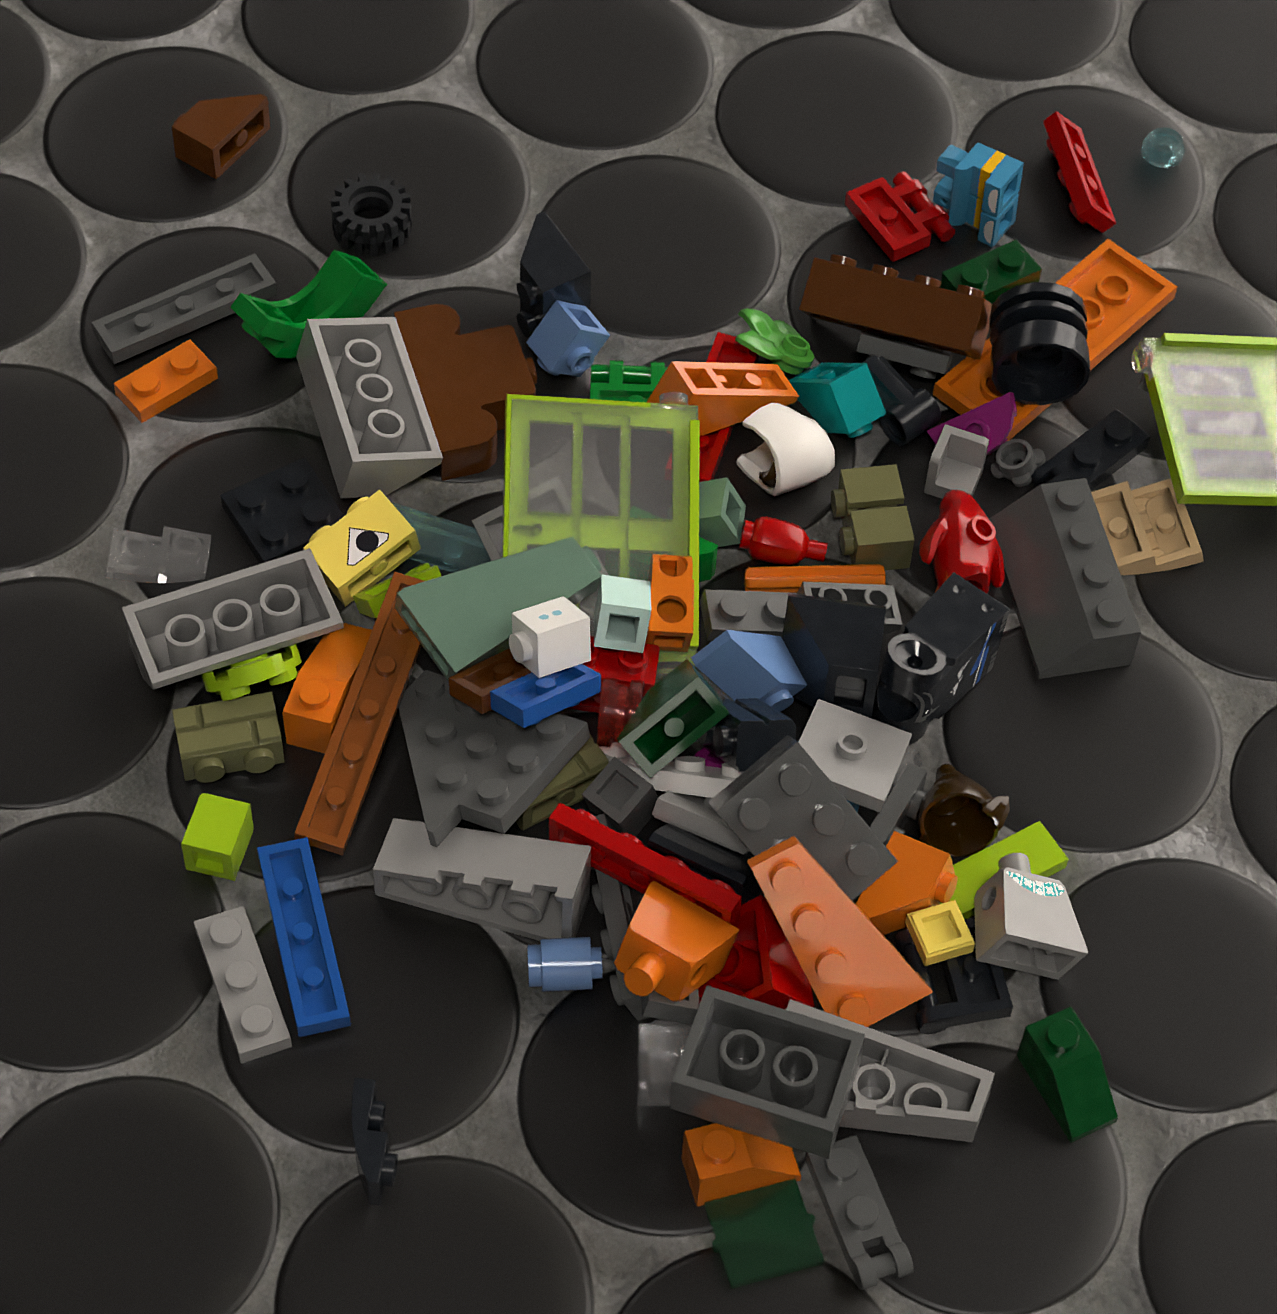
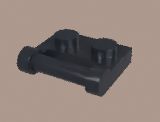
[894,917,1013,1034]

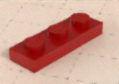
[1043,111,1116,233]

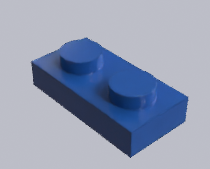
[490,664,601,728]

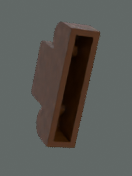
[394,304,537,481]

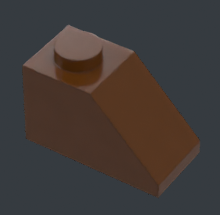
[171,94,271,180]

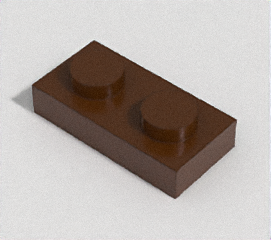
[449,648,531,714]

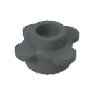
[990,439,1046,487]

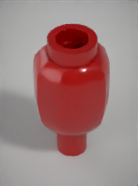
[739,517,828,565]

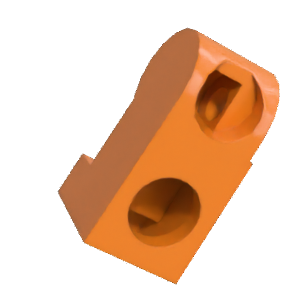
[645,554,694,652]

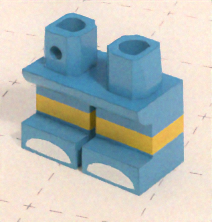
[933,142,1024,248]

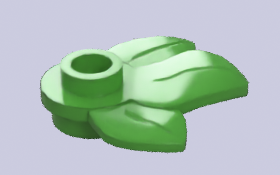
[735,308,814,375]

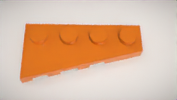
[746,836,933,1027]

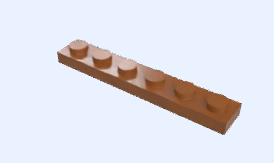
[295,571,424,856]

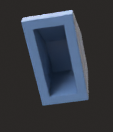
[691,630,807,712]

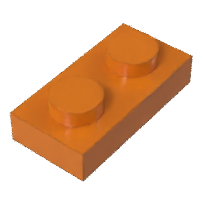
[114,339,218,423]

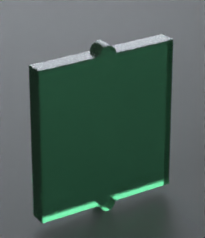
[704,1178,824,1289]

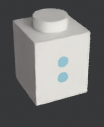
[509,596,591,678]

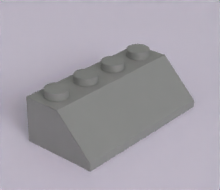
[296,317,443,498]
[122,548,344,690]

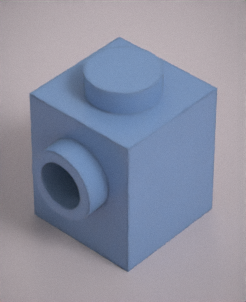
[526,300,610,377]

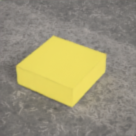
[905,900,975,966]

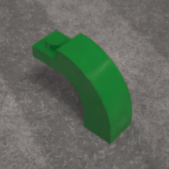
[230,250,387,358]

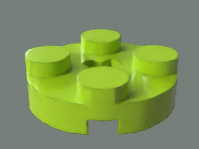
[201,644,302,701]

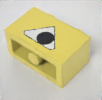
[303,489,421,607]

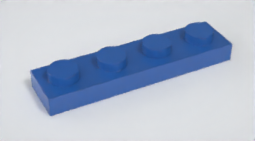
[257,837,351,1037]

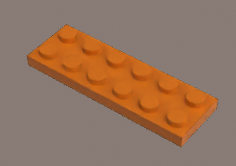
[933,239,1177,442]

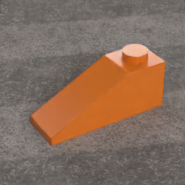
[647,361,799,435]
[282,623,372,754]

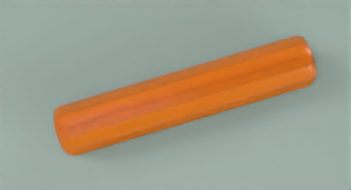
[744,564,886,593]

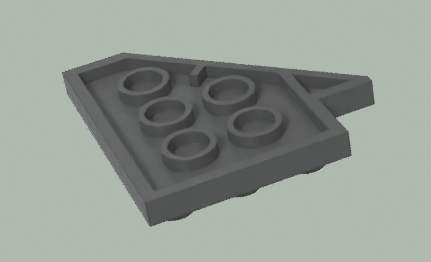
[398,670,590,847]

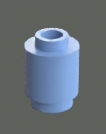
[527,937,602,992]

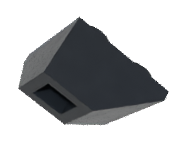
[782,593,887,718]

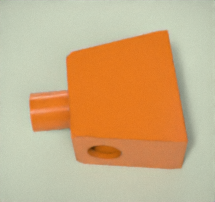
[614,880,740,1002]

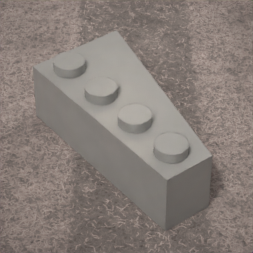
[373,818,591,941]
[786,999,995,1142]

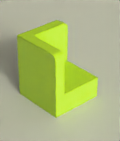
[181,793,254,881]

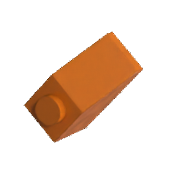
[856,831,958,935]
[681,1123,801,1207]

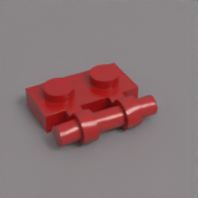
[845,171,955,262]

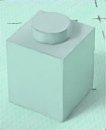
[594,574,652,653]

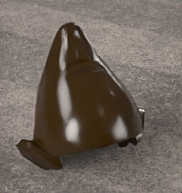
[918,764,1010,858]

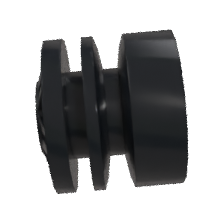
[989,282,1090,405]

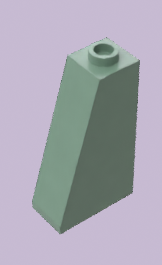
[395,536,602,682]

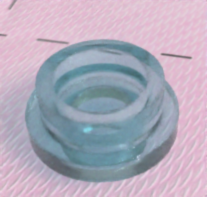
[1141,127,1185,168]

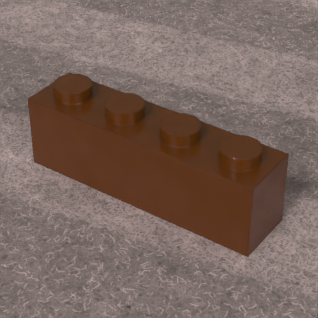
[799,254,992,360]

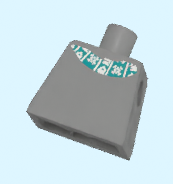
[974,853,1088,980]

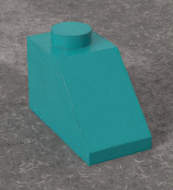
[789,363,886,438]

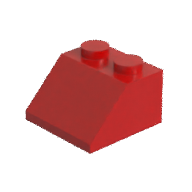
[698,895,814,1010]

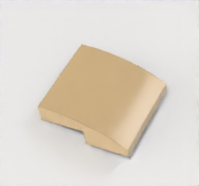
[1091,478,1204,575]

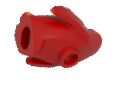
[919,490,1005,594]

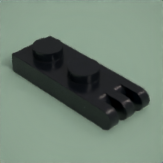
[1031,409,1150,490]

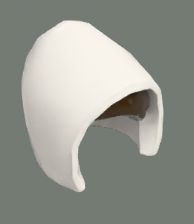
[736,403,835,496]

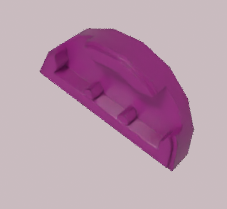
[927,392,1017,455]

